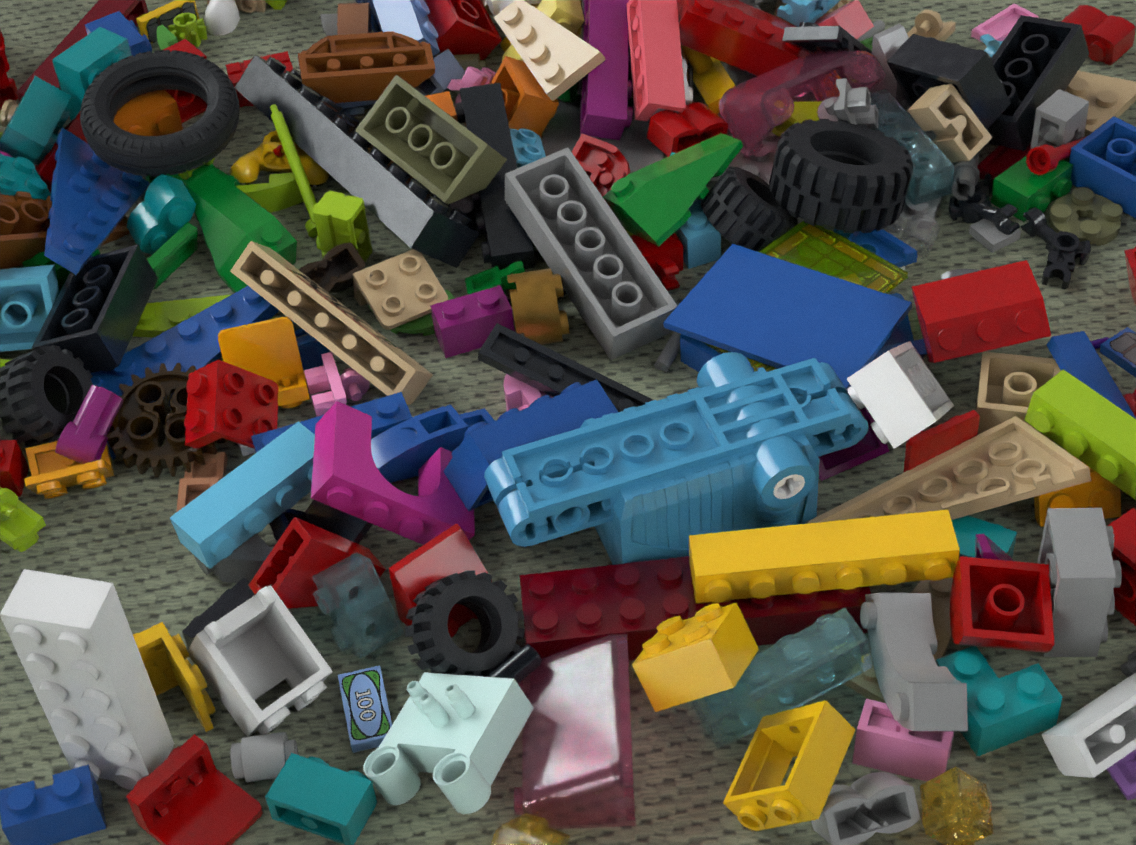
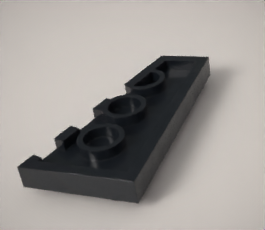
[783,22,872,77]

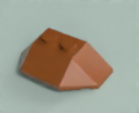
[298,31,436,103]

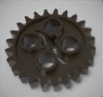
[106,363,226,477]

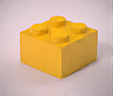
[632,602,759,712]

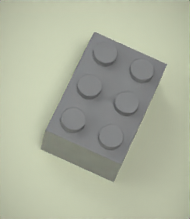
[1037,508,1122,657]

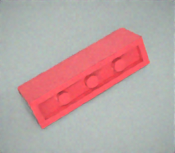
[626,0,686,122]

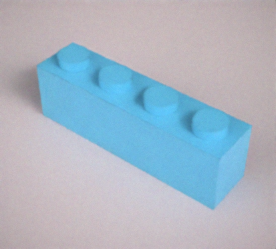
[170,421,315,569]

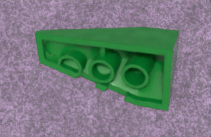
[603,133,744,247]

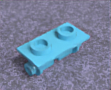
[509,128,546,168]

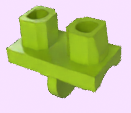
[0,487,46,552]

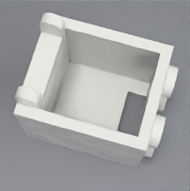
[188,585,333,737]

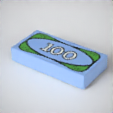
[338,665,392,753]

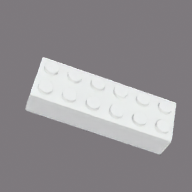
[0,569,174,790]

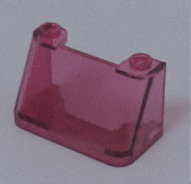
[719,50,886,158]
[514,634,636,831]

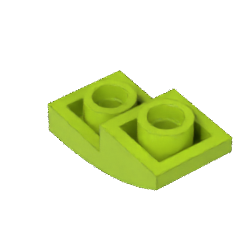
[236,172,303,213]

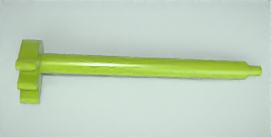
[270,104,318,237]

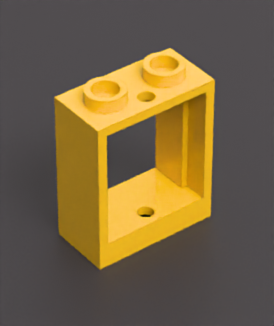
[723,700,856,831]

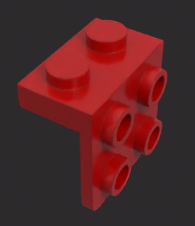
[184,360,279,449]
[126,734,263,845]

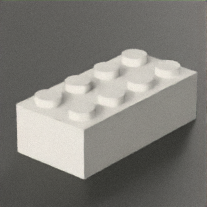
[847,341,954,449]

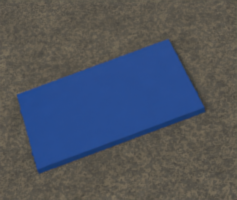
[663,244,912,389]

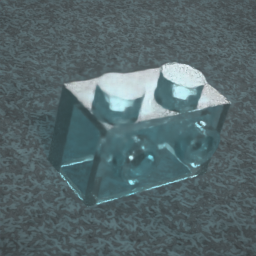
[312,552,404,659]

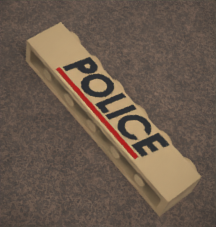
[230,241,433,405]

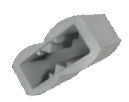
[811,772,920,845]

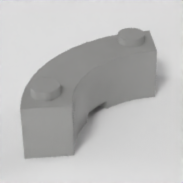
[860,592,968,731]

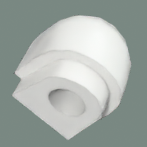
[205,0,240,36]

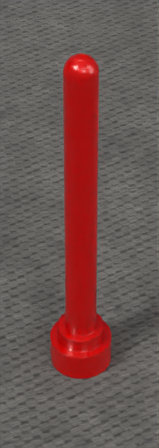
[1026,136,1087,175]

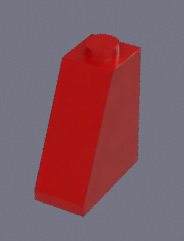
[248,517,386,609]

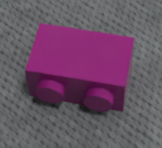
[430,285,515,358]

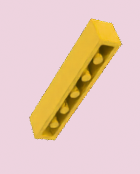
[689,510,960,603]

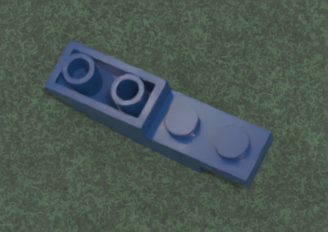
[371,404,495,483]

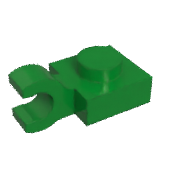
[465,261,525,295]

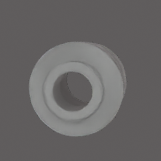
[230,732,298,782]

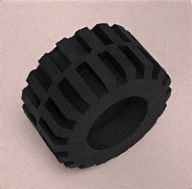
[701,166,798,252]
[0,345,96,448]
[405,571,525,677]

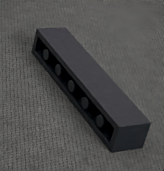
[455,83,535,270]

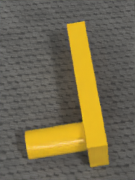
[681,45,743,114]

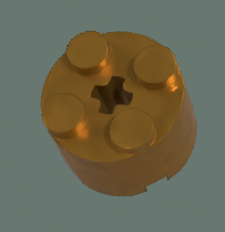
[507,268,570,345]

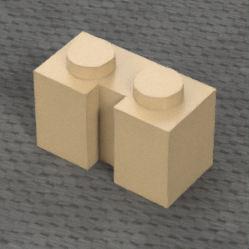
[907,84,993,163]

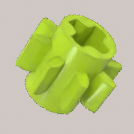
[168,13,208,47]

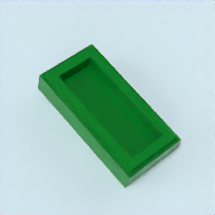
[147,222,198,290]

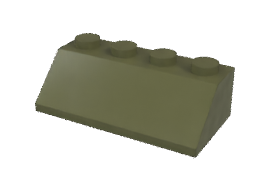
[355,75,507,205]

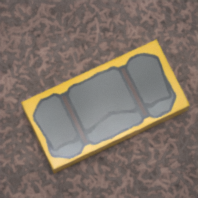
[136,0,199,44]

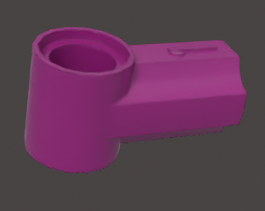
[55,385,123,464]

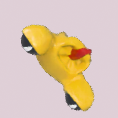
[230,131,329,187]

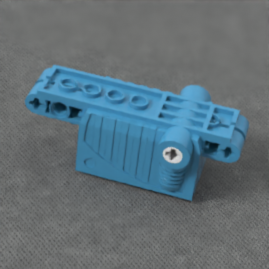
[484,352,869,565]

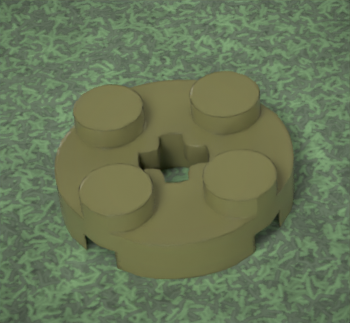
[1049,187,1123,246]

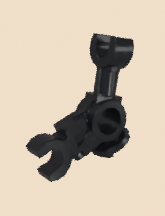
[948,174,1020,235]
[1021,207,1091,290]

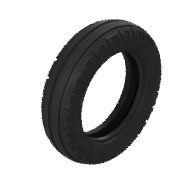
[80,50,240,177]

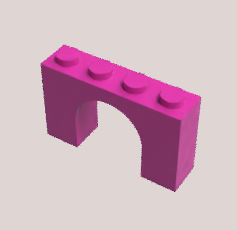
[311,401,475,545]

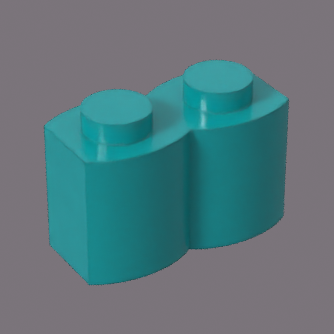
[127,174,196,255]

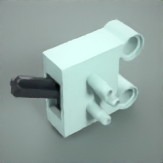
[363,644,542,814]

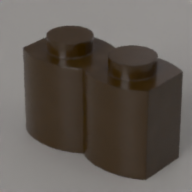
[299,243,366,294]

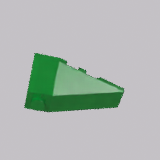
[184,168,297,293]

